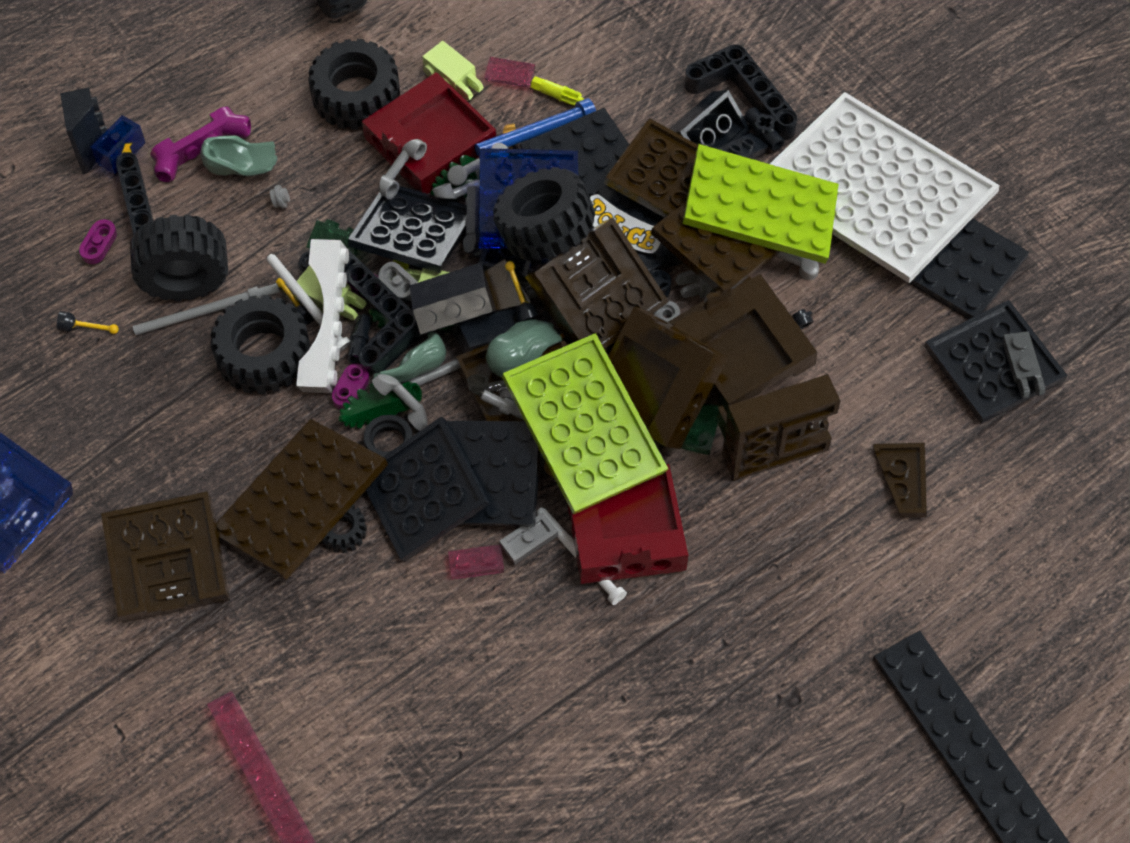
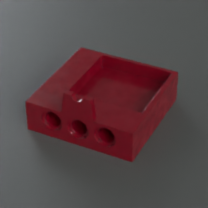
[362,72,496,194]
[566,464,689,584]

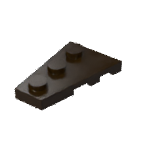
[485,259,532,310]
[872,443,927,518]

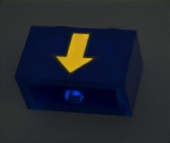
[91,115,146,175]

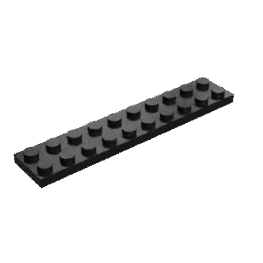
[873,630,1070,843]

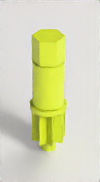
[531,76,584,106]

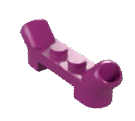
[150,106,251,182]

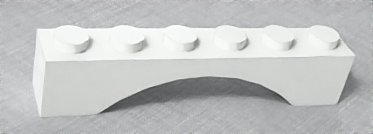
[296,239,349,393]

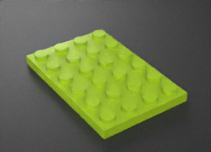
[682,144,839,264]
[502,333,668,515]

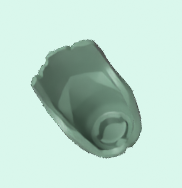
[200,136,278,176]
[486,319,562,377]
[374,332,446,383]

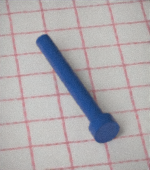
[475,98,596,158]

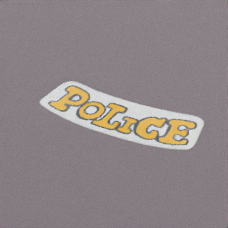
[590,194,660,253]

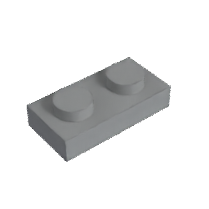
[499,512,558,564]

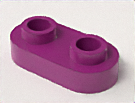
[79,219,117,264]
[332,363,370,410]

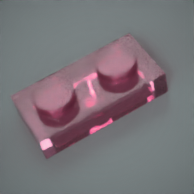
[485,57,535,88]
[448,544,504,580]

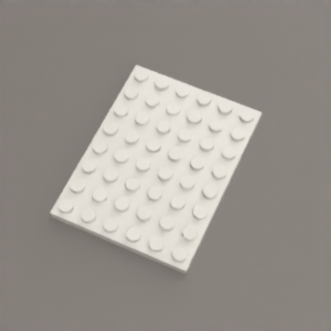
[770,92,1000,283]

